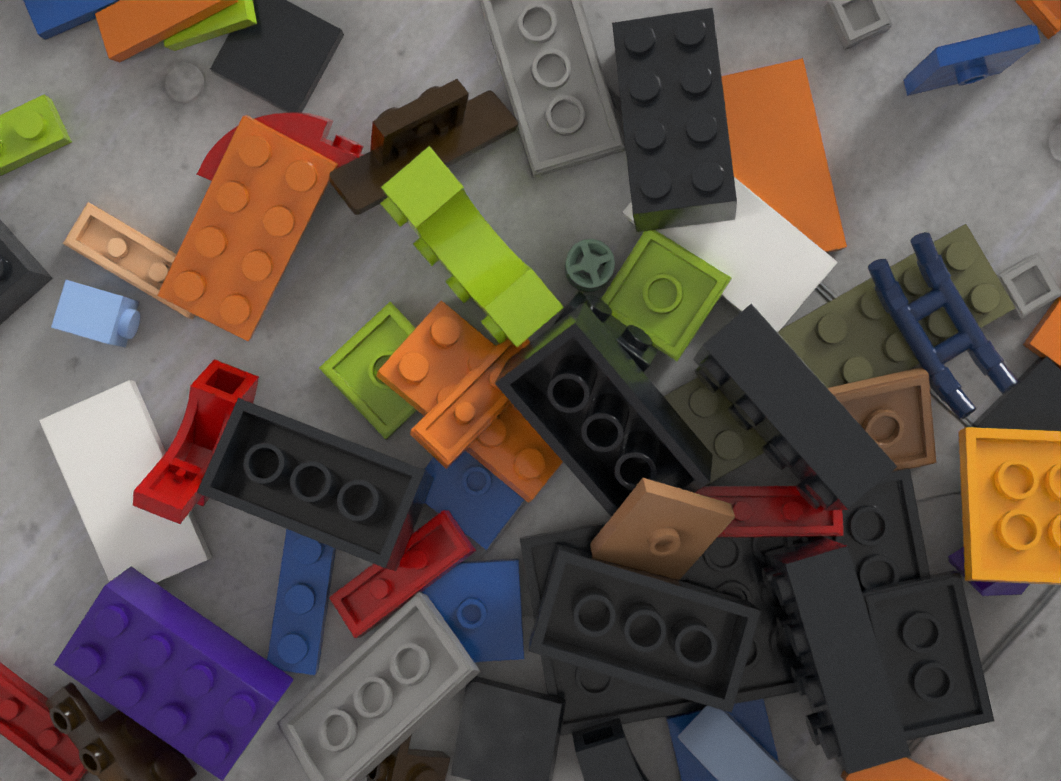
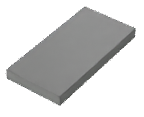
[479,0,626,178]
[277,592,481,781]

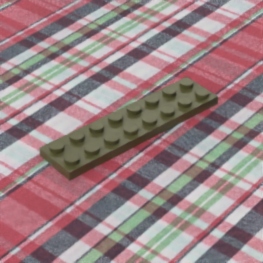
[664,224,1015,486]

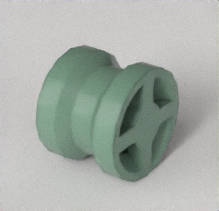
[564,239,615,292]

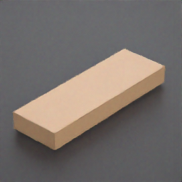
[63,202,195,320]

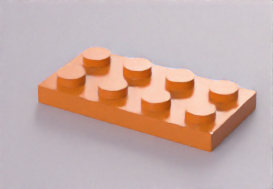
[157,115,338,341]
[376,300,563,503]

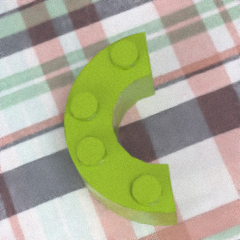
[380,146,564,347]

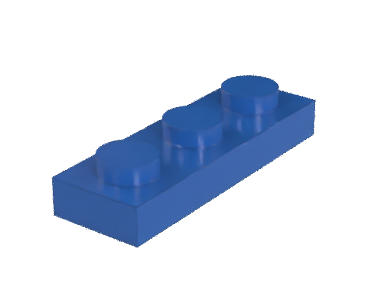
[267,529,336,675]

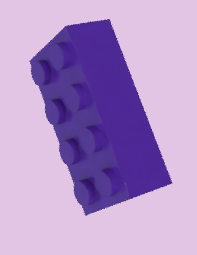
[54,566,294,781]

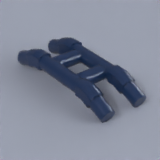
[868,232,1019,420]

